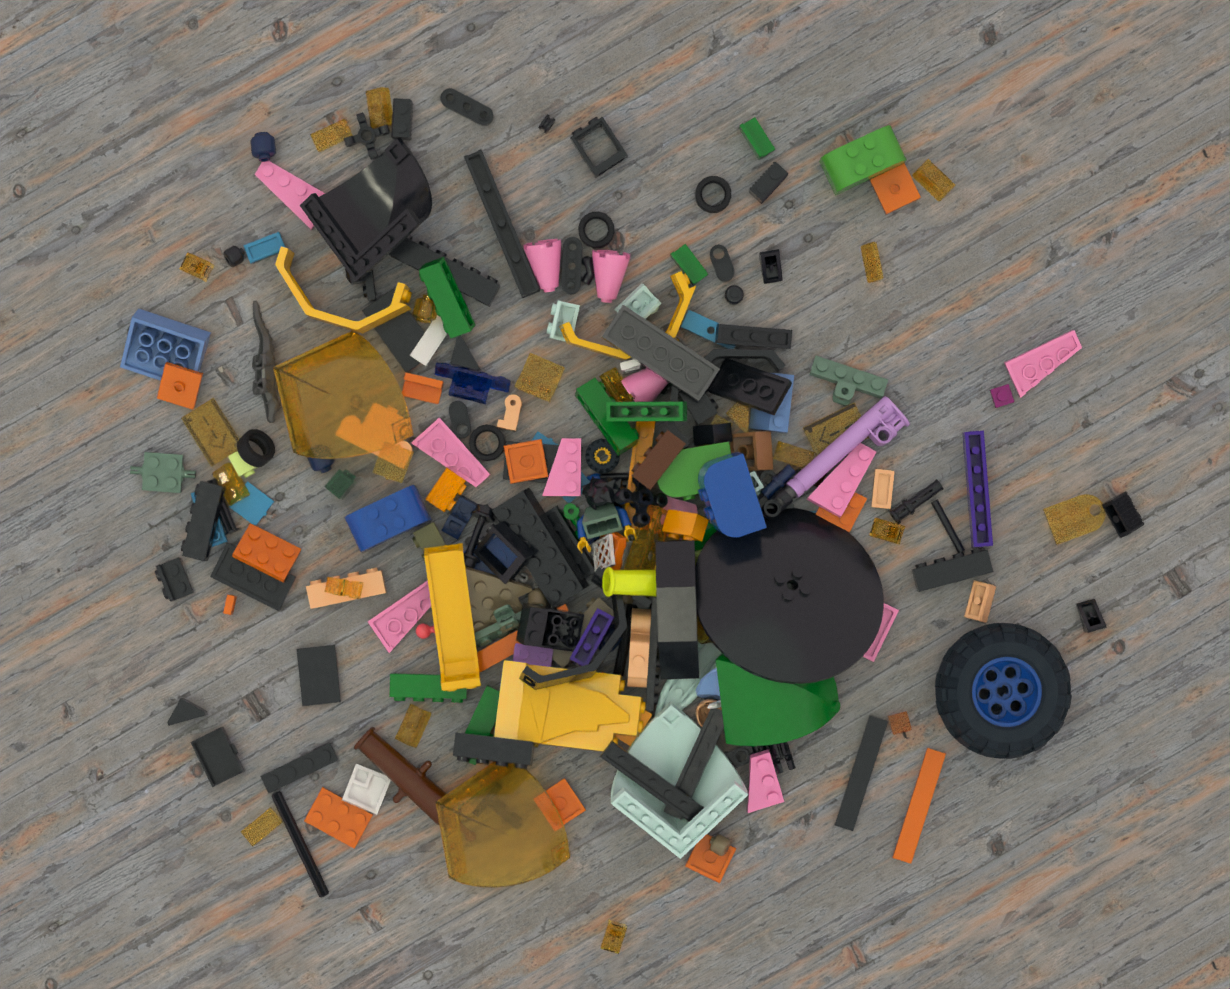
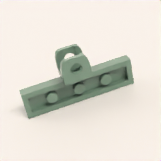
[809,356,888,406]
[475,604,543,647]

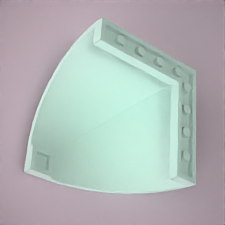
[611,701,748,859]

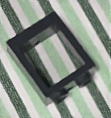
[570,117,628,178]
[473,521,535,584]

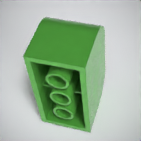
[819,125,907,196]
[657,442,731,501]

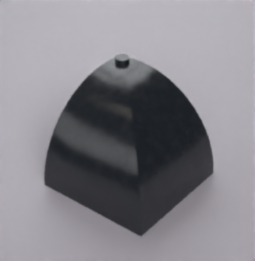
[300,138,432,282]

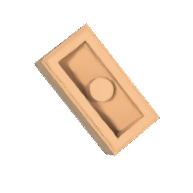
[964,580,996,623]

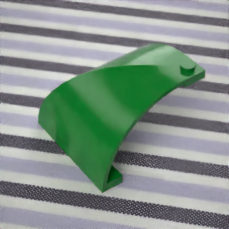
[716,654,840,746]

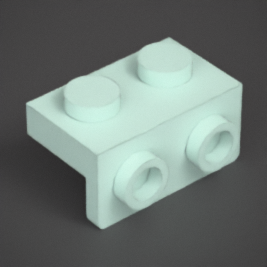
[614,283,661,319]
[546,300,580,342]

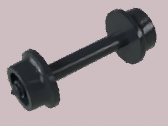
[464,504,495,569]

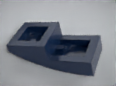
[441,495,477,540]

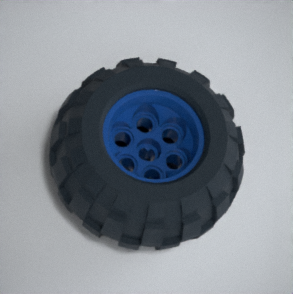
[935,623,1072,759]

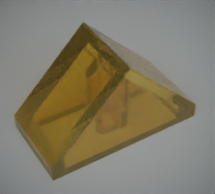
[179,252,214,282]
[725,402,749,433]
[869,518,905,545]
[600,920,627,954]

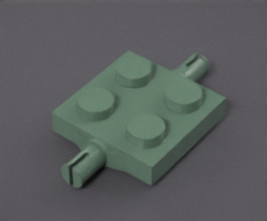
[130,452,196,493]

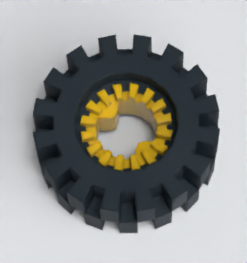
[585,439,620,473]

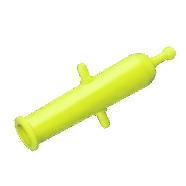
[602,567,657,597]

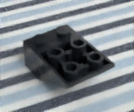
[516,603,584,652]

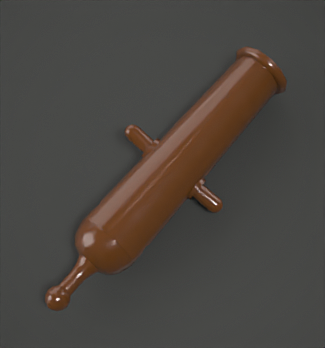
[354,727,477,841]

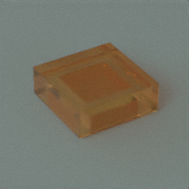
[888,711,912,735]

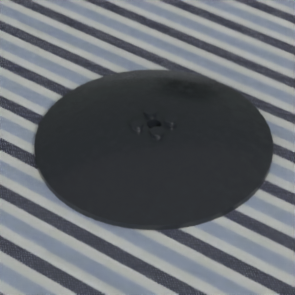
[695,508,884,684]

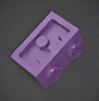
[513,643,553,667]

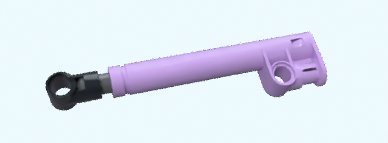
[761,396,910,519]

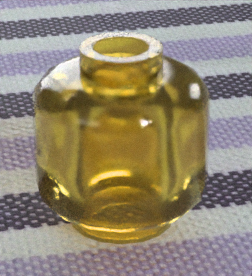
[412,294,437,324]

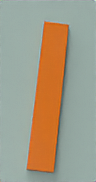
[477,604,570,672]
[892,748,946,864]

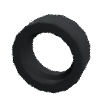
[695,176,731,213]
[578,211,614,249]
[469,424,506,461]
[237,429,275,467]

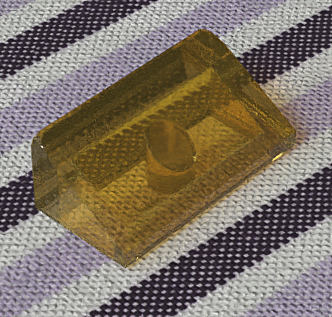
[366,87,393,129]
[912,159,955,201]
[861,242,884,283]
[773,441,815,469]
[212,462,250,506]
[395,704,432,748]

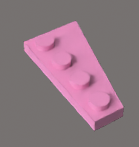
[255,161,325,230]
[1004,330,1082,398]
[411,418,490,488]
[807,443,876,518]
[368,580,431,653]

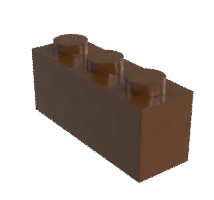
[631,430,686,490]

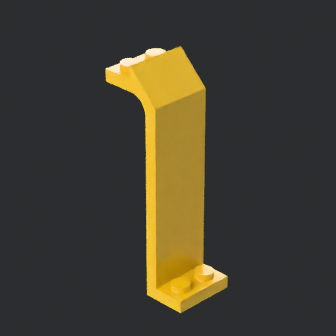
[424,543,481,692]

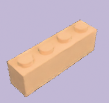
[306,568,387,609]

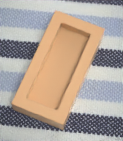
[871,469,894,509]

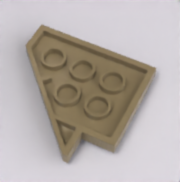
[465,566,533,633]

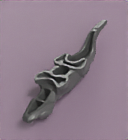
[252,300,281,423]

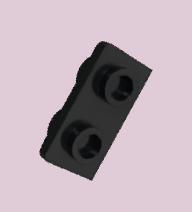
[155,557,194,602]

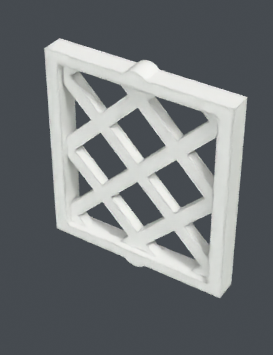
[592,534,615,571]

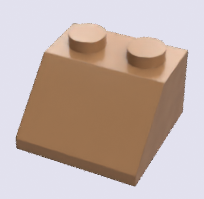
[729,431,773,472]

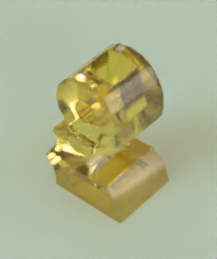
[324,577,363,599]

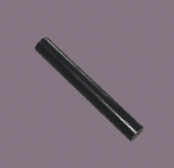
[931,499,965,553]

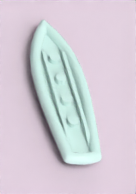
[655,633,722,716]

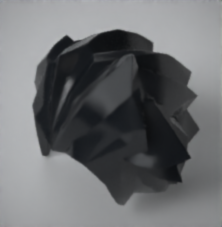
[582,476,627,510]

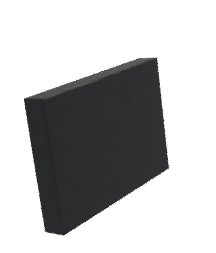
[297,645,341,706]

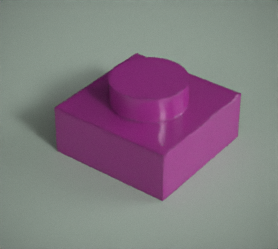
[990,384,1014,408]

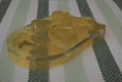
[1043,494,1106,545]

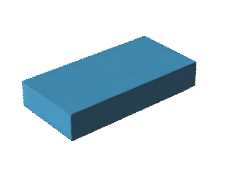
[243,232,286,264]

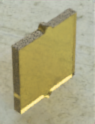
[372,441,414,483]

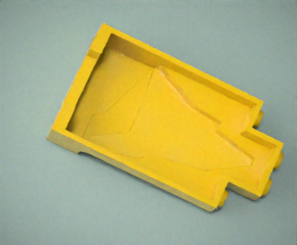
[494,660,646,752]

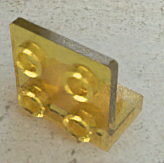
[514,353,565,403]

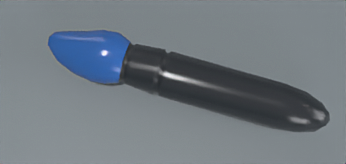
[587,473,629,481]

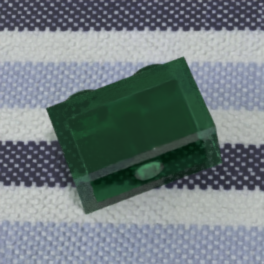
[324,469,357,500]

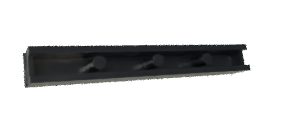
[464,149,540,299]

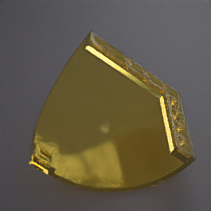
[273,331,414,459]
[436,762,570,888]

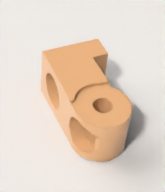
[497,394,522,432]

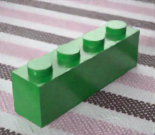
[419,257,476,338]
[575,378,639,456]
[606,402,687,421]
[389,673,468,703]
[465,685,500,765]

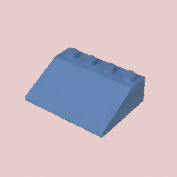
[120,308,211,381]

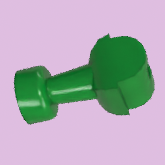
[563,503,580,538]

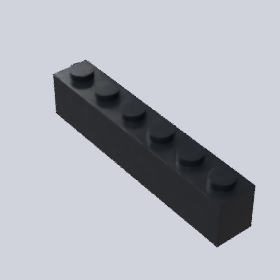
[388,235,500,307]

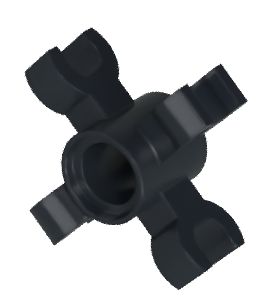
[344,112,390,160]

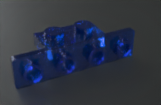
[434,362,511,404]

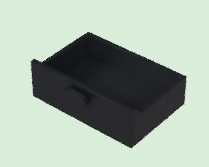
[190,727,245,787]

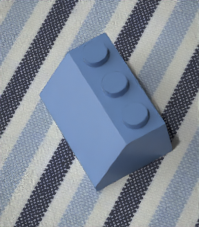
[749,373,794,433]

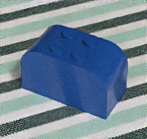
[698,452,767,537]
[344,485,432,553]

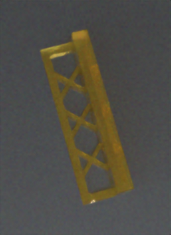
[624,505,668,570]

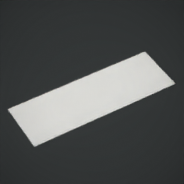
[410,315,447,366]

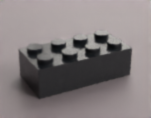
[453,732,535,769]

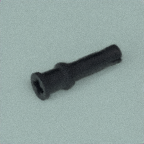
[889,479,944,525]

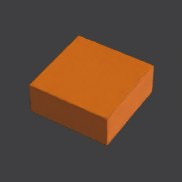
[223,594,237,615]

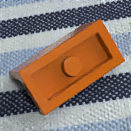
[402,372,444,404]

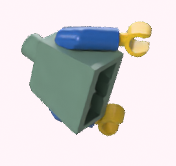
[577,502,637,554]

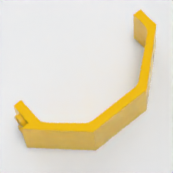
[275,246,412,334]
[559,271,696,360]

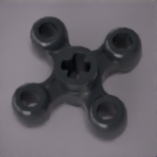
[614,477,668,528]

